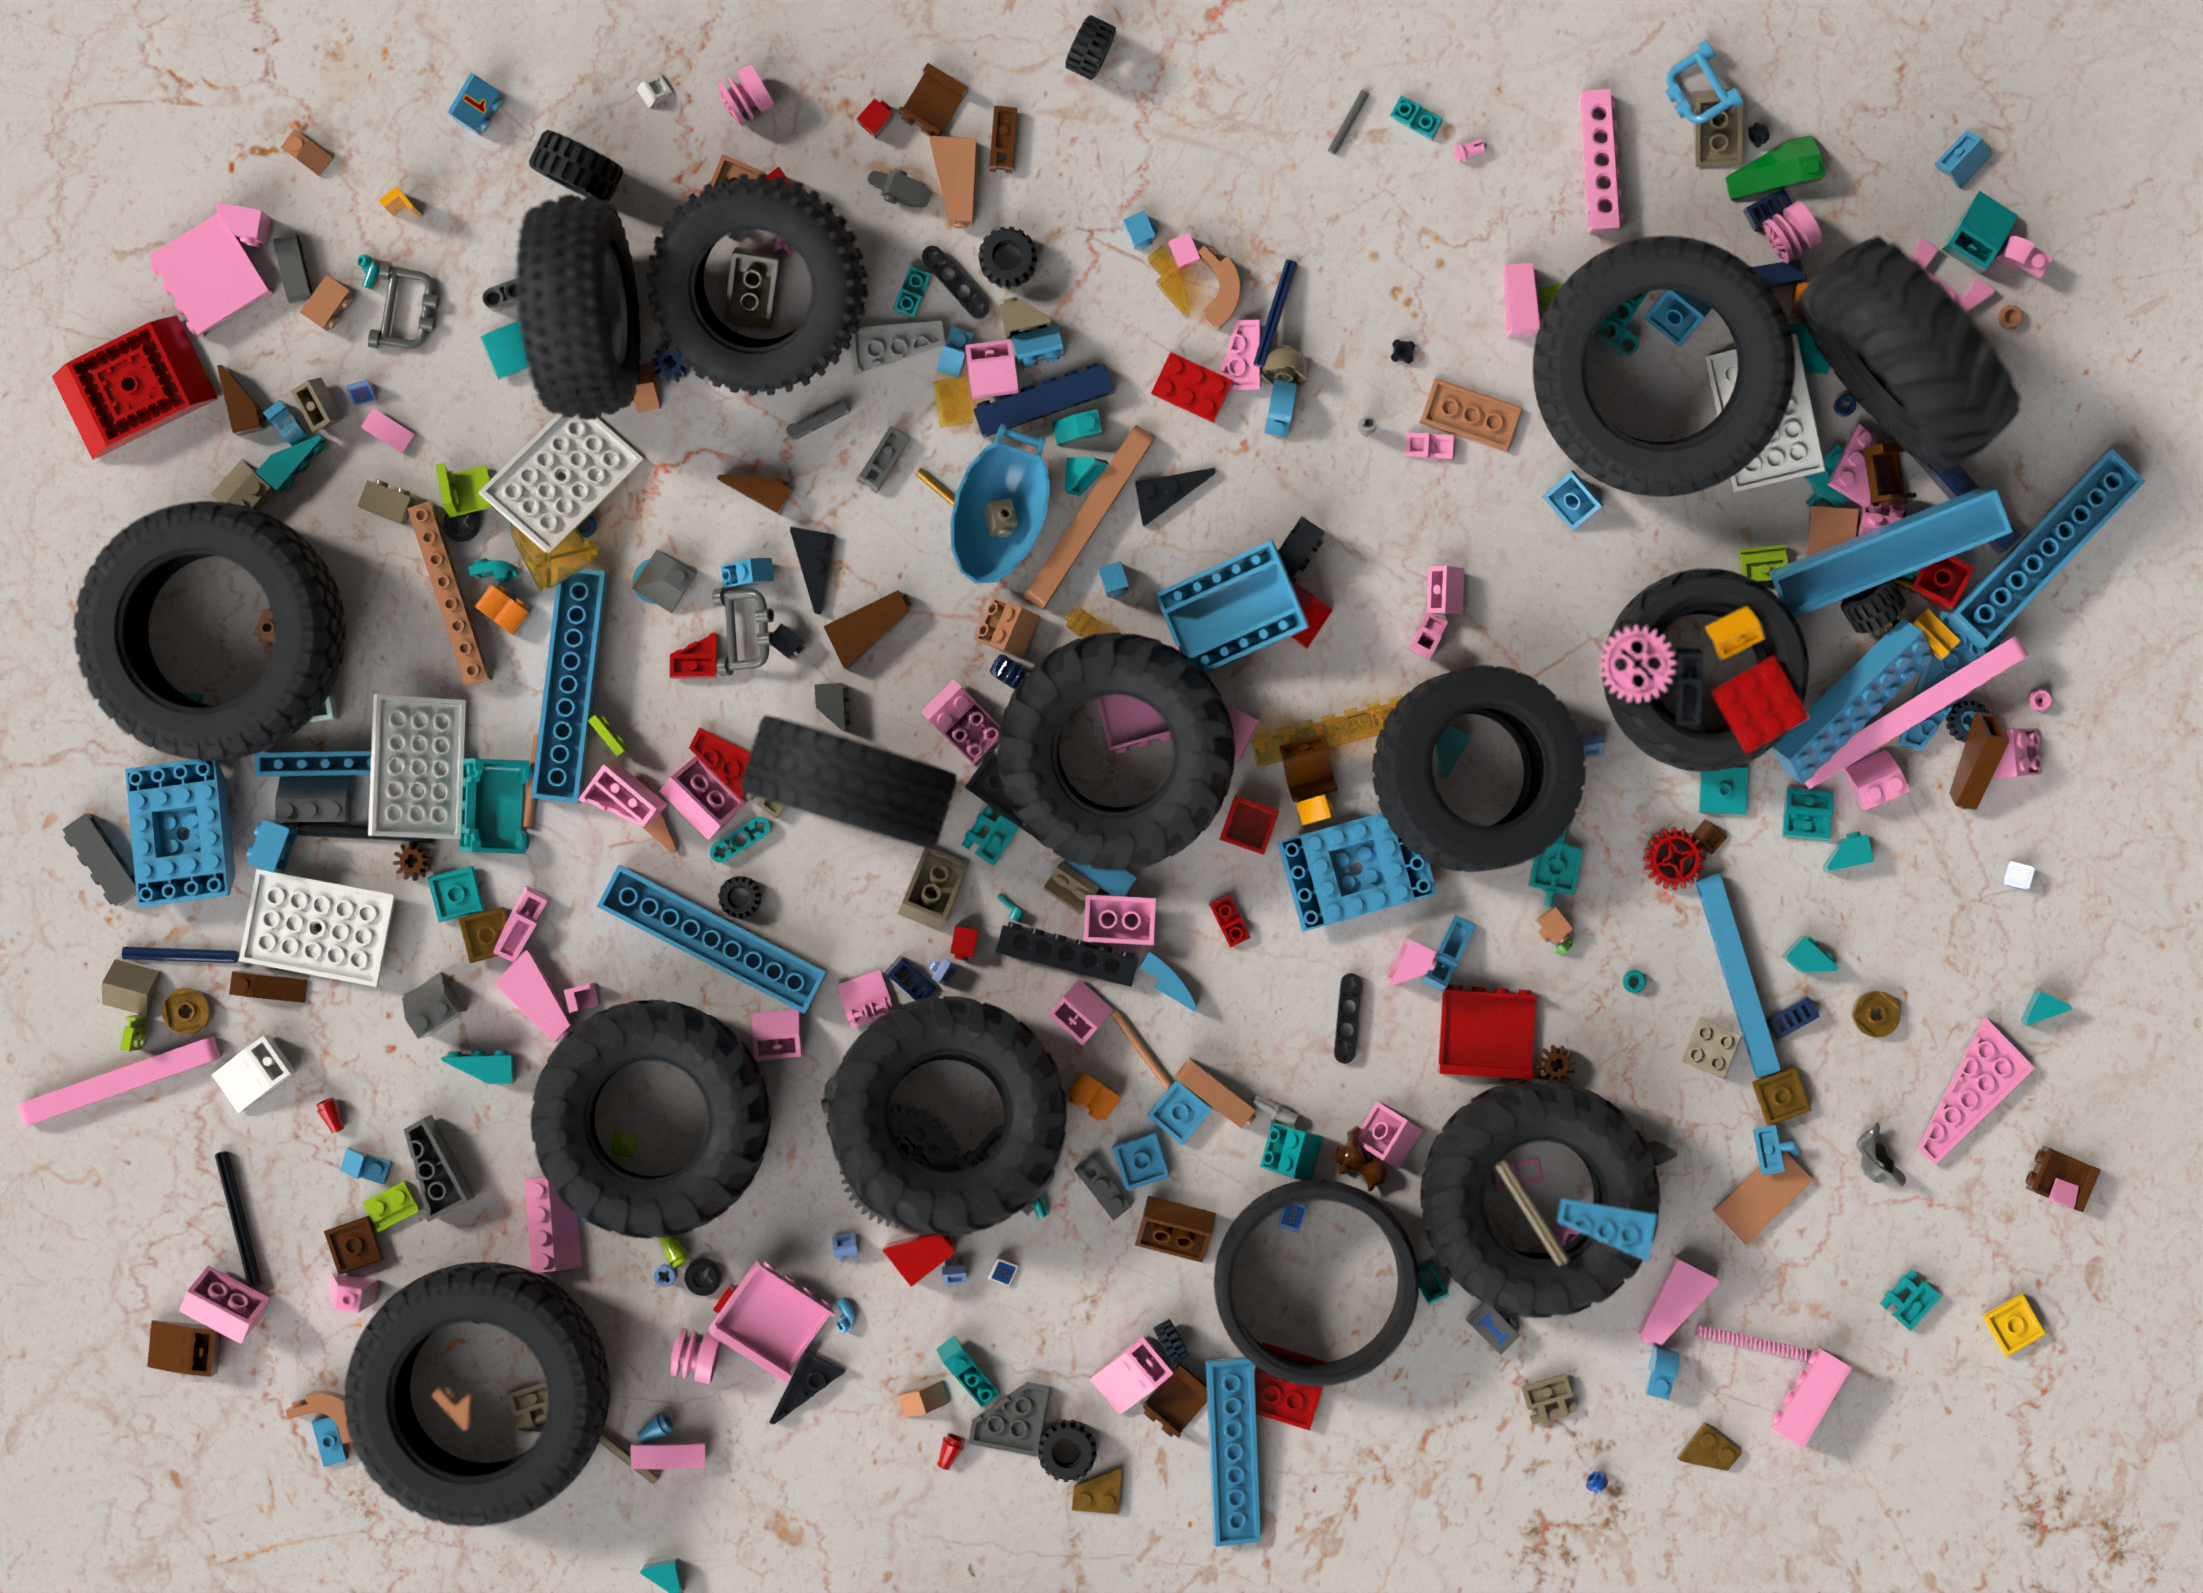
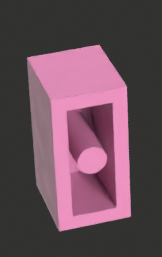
[1427,566,1464,615]

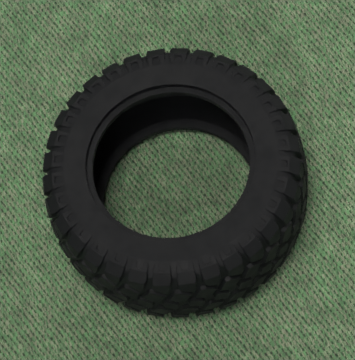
[1533,236,1795,497]
[74,501,346,761]
[344,1262,610,1527]

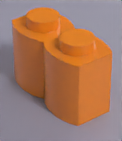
[474,584,531,635]
[1067,1070,1122,1121]

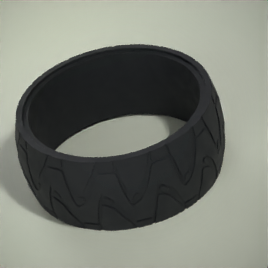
[1214,1179,1419,1387]

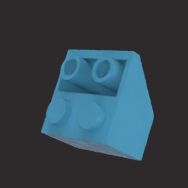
[1012,325,1064,368]

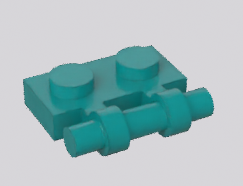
[961,806,1020,866]
[1880,1269,1942,1331]

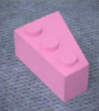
[1503,263,1541,338]
[578,760,667,827]

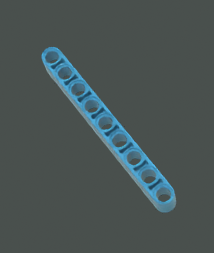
[1696,873,1780,1078]

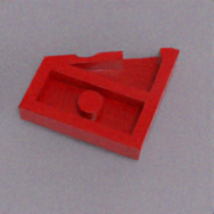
[669,632,717,679]

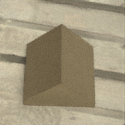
[102,959,161,1016]

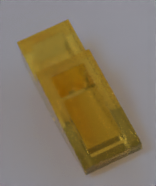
[1147,245,1190,319]

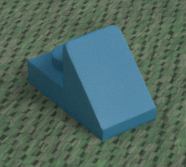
[937,326,974,378]
[340,1148,392,1184]

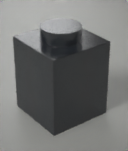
[773,623,804,660]

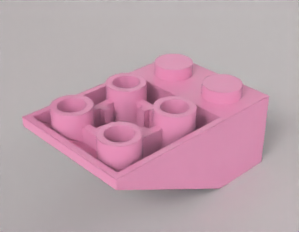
[921,679,1000,765]
[1090,1334,1174,1415]

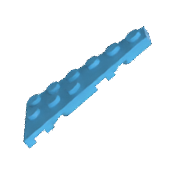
[1898,611,2008,751]

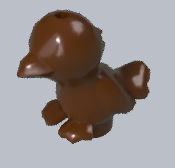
[1335,1126,1388,1192]

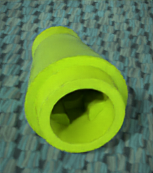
[659,1236,690,1269]

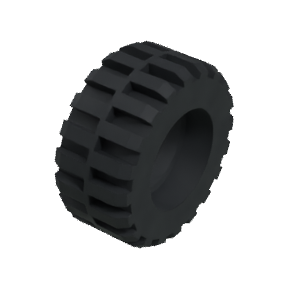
[529,130,623,202]

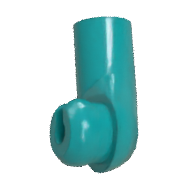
[357,254,379,290]

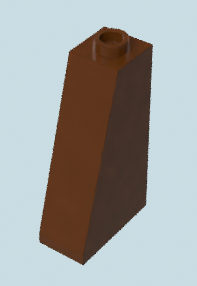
[823,590,912,669]
[1949,712,2010,810]

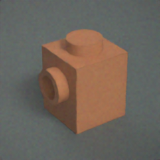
[253,609,276,647]
[1535,907,1573,944]

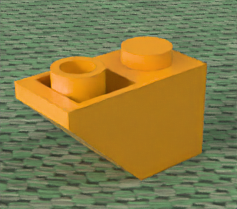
[1295,795,1334,825]

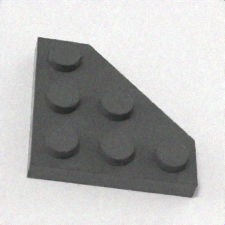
[968,1382,1050,1456]

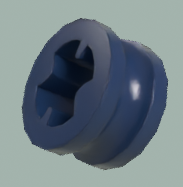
[1833,395,1857,417]

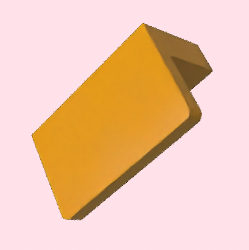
[379,186,422,218]
[1705,607,1764,660]
[1912,609,1960,661]

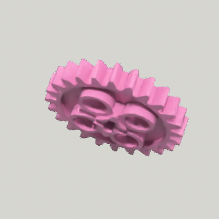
[1597,625,1677,703]

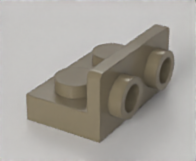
[1043,861,1100,915]

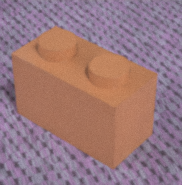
[300,274,354,331]

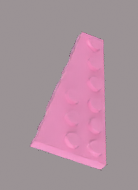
[1917,1017,2035,1165]

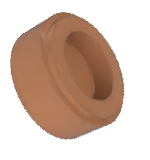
[1998,305,2023,329]

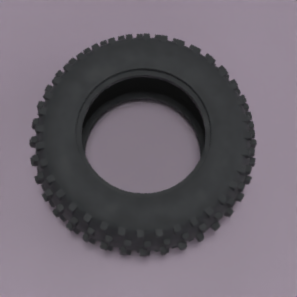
[647,173,868,396]
[516,194,641,420]

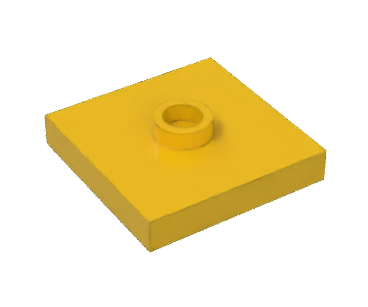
[1981,1293,2046,1357]

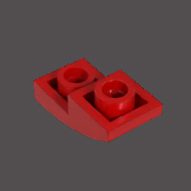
[1208,893,1251,948]

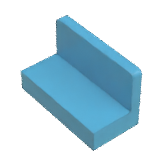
[1935,131,1991,188]

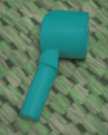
[997,893,1023,922]

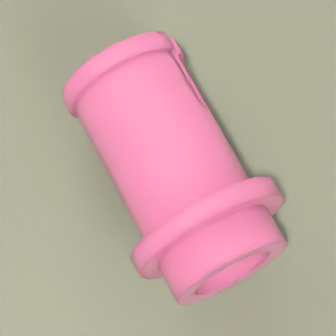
[1454,138,1485,162]

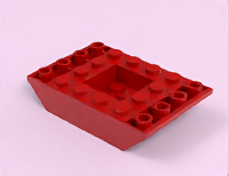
[52,315,218,460]

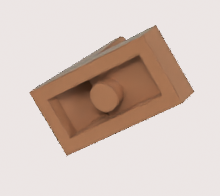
[281,129,333,176]
[432,1386,474,1431]

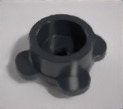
[1748,122,1770,148]
[1391,339,1415,364]

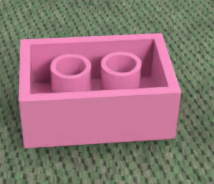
[179,1265,270,1344]

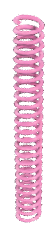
[1695,1325,1809,1362]

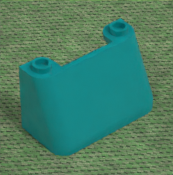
[459,758,532,854]

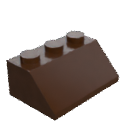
[1135,1196,1216,1263]

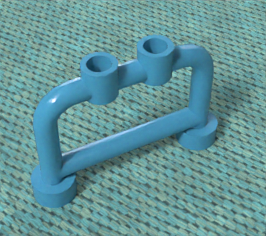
[1665,40,1744,124]

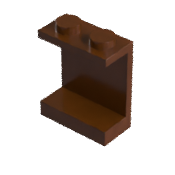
[899,62,968,137]
[1279,734,1338,803]
[1143,1362,1207,1438]

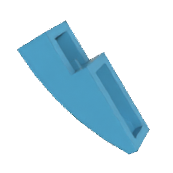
[1422,914,1476,992]
[1139,952,1197,1012]

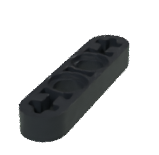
[922,245,989,320]
[1334,973,1362,1064]

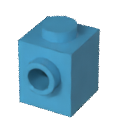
[1123,210,1158,250]

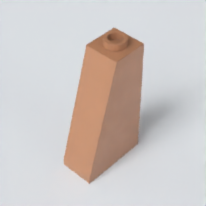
[930,136,977,229]
[1175,1058,1256,1129]

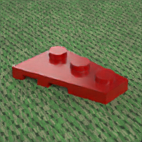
[689,727,750,800]

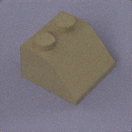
[1000,297,1051,339]
[211,459,276,510]

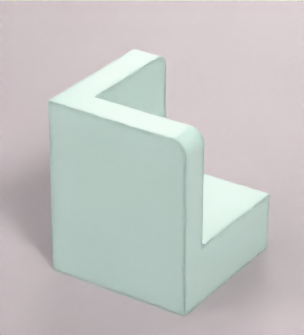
[310,695,339,723]

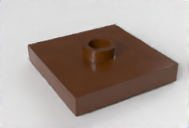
[324,1215,384,1275]

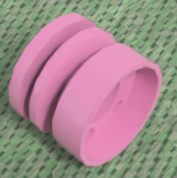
[716,64,775,126]
[1762,201,1823,264]
[670,1328,721,1385]

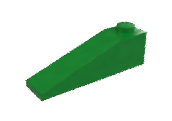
[1725,135,1826,200]

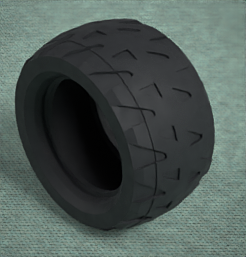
[1602,568,1809,772]

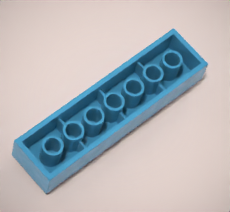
[1771,618,1934,785]

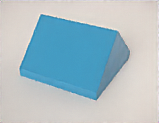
[1542,470,1604,531]

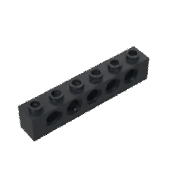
[996,922,1138,987]

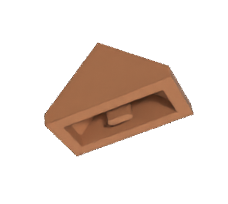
[634,363,661,413]
[898,1380,949,1417]

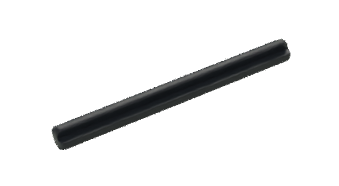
[297,822,436,843]
[215,1151,261,1287]

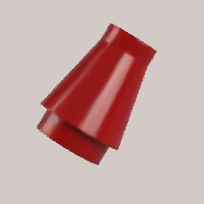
[316,1097,344,1134]
[937,1433,964,1470]

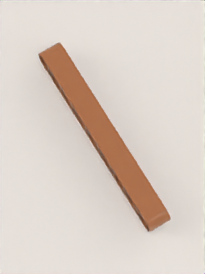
[1024,425,1155,610]

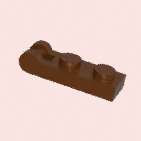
[989,106,1018,173]

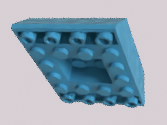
[125,760,236,908]
[1277,812,1438,932]

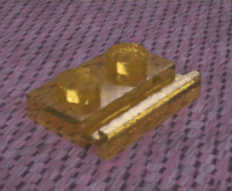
[933,376,974,428]

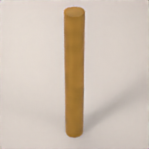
[915,468,955,506]

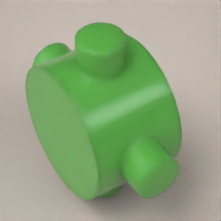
[1555,939,1573,955]

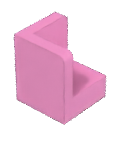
[1169,233,1200,271]
[564,983,599,1013]

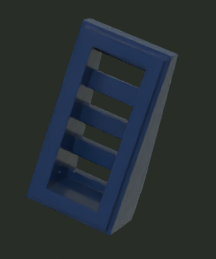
[1743,188,1793,231]
[885,956,936,1001]
[1766,996,1820,1040]

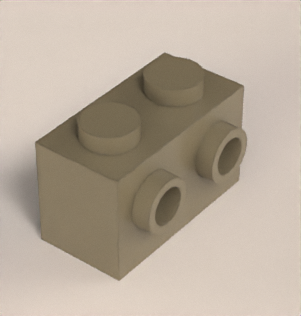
[291,377,344,432]
[357,479,415,525]

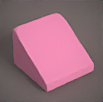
[2048,1178,2079,1209]

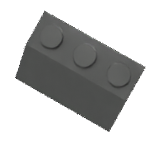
[275,775,351,823]

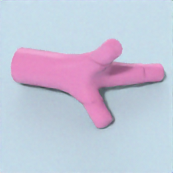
[771,237,792,256]

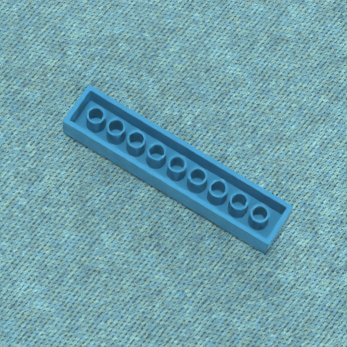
[1946,449,2145,649]
[531,566,609,803]
[597,865,828,1014]

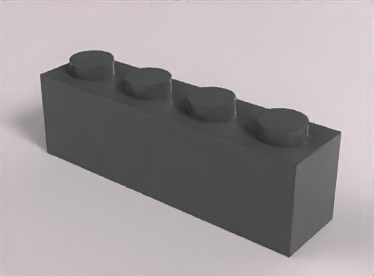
[62,813,137,906]

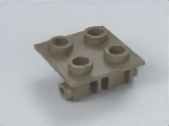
[1682,1019,1742,1079]

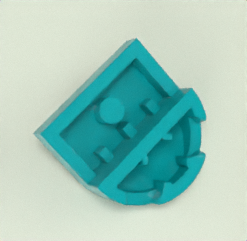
[468,558,522,583]

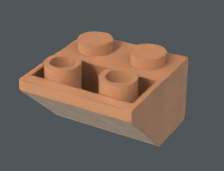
[975,597,1041,659]

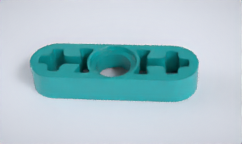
[710,817,771,863]

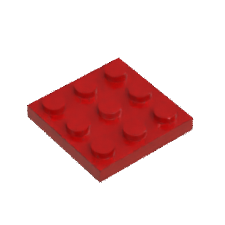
[1710,656,1809,754]
[1254,1342,1328,1431]

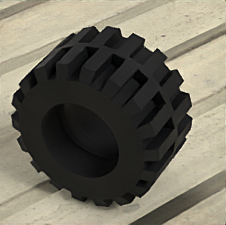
[1065,15,1116,80]
[978,226,1037,289]
[1840,579,1906,634]
[1038,1419,1096,1482]

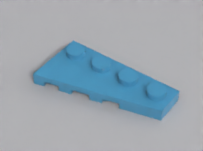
[1557,1198,1656,1262]

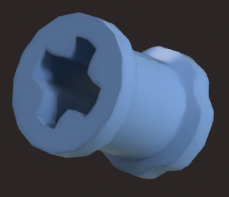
[654,1264,677,1287]

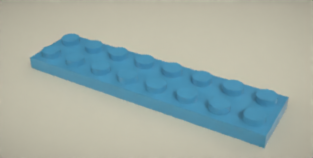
[1206,1357,1261,1547]

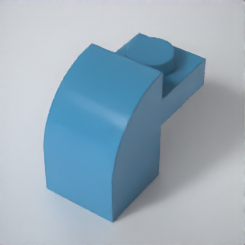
[1264,380,1297,437]
[1645,1345,1679,1400]

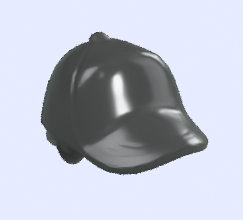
[1857,1122,1906,1187]

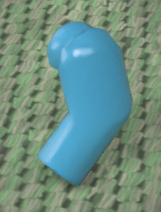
[836,1296,856,1333]

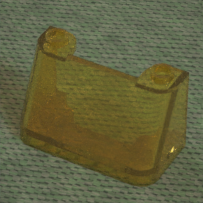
[510,522,599,591]

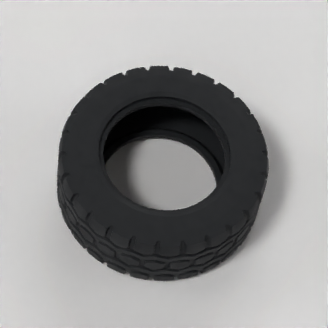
[1372,665,1586,872]
[741,715,957,849]

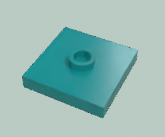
[1698,767,1748,815]
[427,866,485,922]

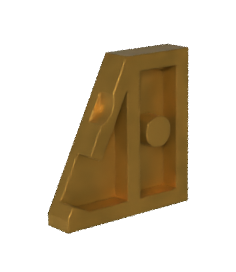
[1677,1423,1742,1471]
[1072,1467,1122,1514]

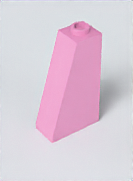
[494,950,574,1042]
[1637,1257,1720,1346]
[329,1273,379,1313]

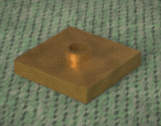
[458,907,507,963]
[1751,1066,1812,1126]

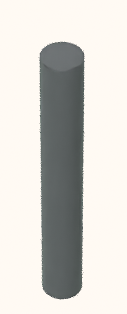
[1328,90,1369,155]

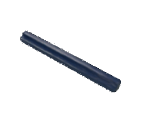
[1253,259,1297,368]
[122,947,238,963]

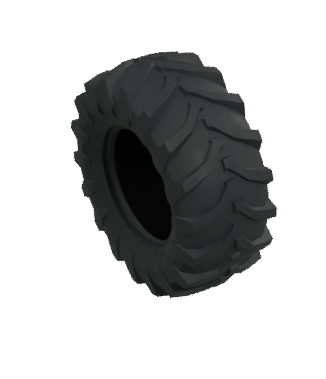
[1796,236,2021,473]
[997,632,1235,870]
[828,996,1067,1236]
[531,1000,771,1239]
[1420,1078,1661,1318]

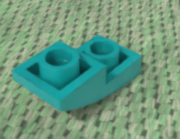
[1390,96,1443,140]
[893,265,933,318]

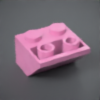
[965,339,1018,399]
[1856,499,1909,537]
[1992,728,2042,778]
[1048,979,1113,1046]
[752,1009,803,1061]

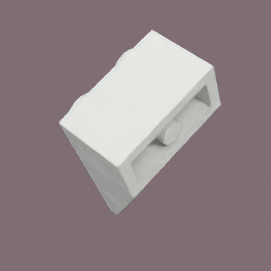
[212,1034,296,1113]

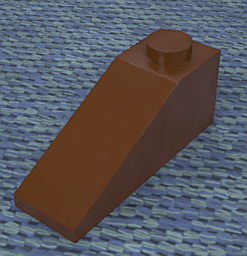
[217,364,267,436]
[717,475,793,515]
[229,971,308,1003]

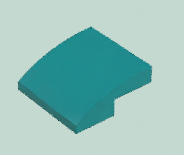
[480,320,529,380]
[1782,788,1834,842]

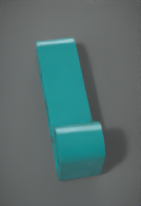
[1596,291,1649,357]

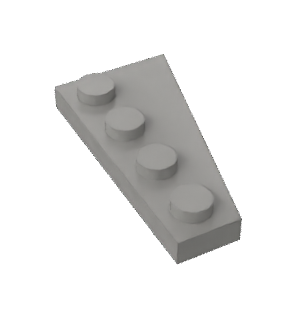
[850,320,945,375]

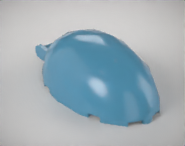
[950,423,1050,584]

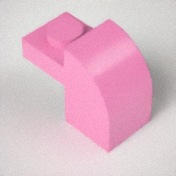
[1994,236,2053,279]
[1408,613,1448,661]

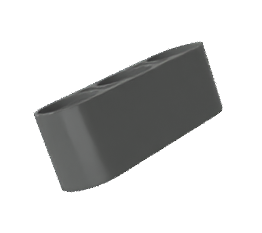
[273,233,313,304]
[482,278,518,312]

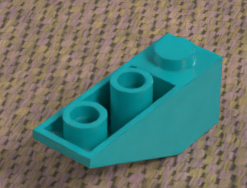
[256,435,327,493]
[441,1050,515,1084]
[936,1335,1000,1408]

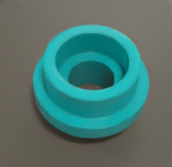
[1622,970,1646,993]

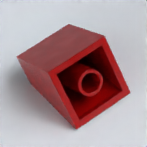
[882,1233,958,1287]

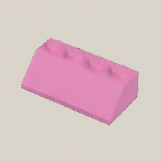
[525,1176,583,1273]
[1771,1347,1852,1449]

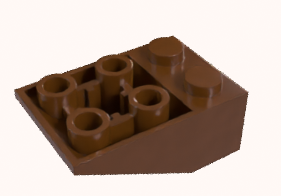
[147,1320,221,1377]

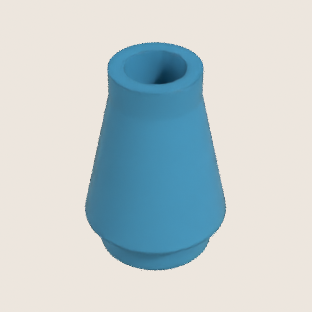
[637,1413,673,1444]

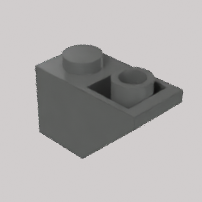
[814,683,851,730]

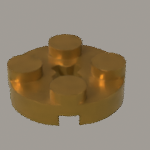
[162,988,211,1035]
[1851,991,1900,1037]

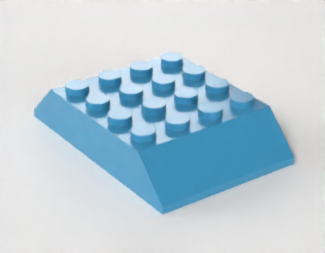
[1155,540,1309,673]

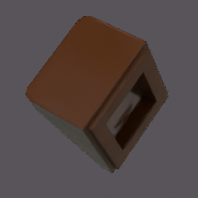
[1692,820,1727,855]

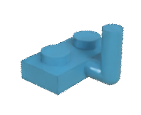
[1753,1125,1801,1176]

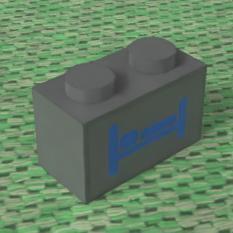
[1466,1302,1520,1355]

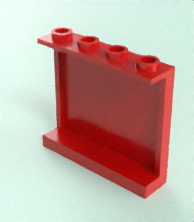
[1437,985,1538,1079]

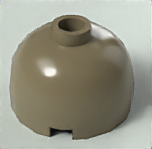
[1261,345,1308,388]

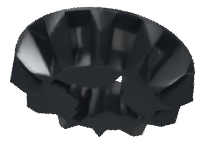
[443,511,481,542]
[685,1258,722,1296]

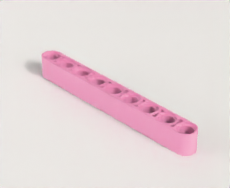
[17,1036,221,1127]

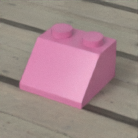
[215,202,272,248]
[1844,749,1910,810]
[1357,1101,1423,1169]

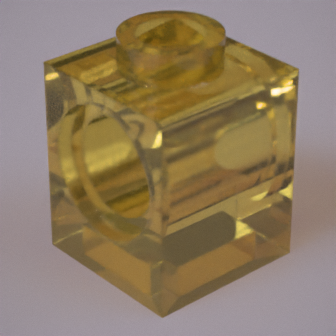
[1065,607,1102,638]

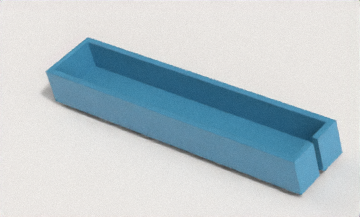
[1769,483,2012,618]

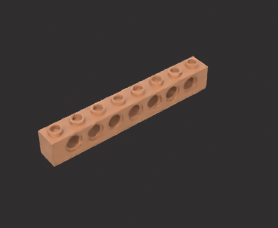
[407,501,492,687]

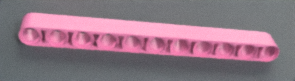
[1805,636,2029,790]

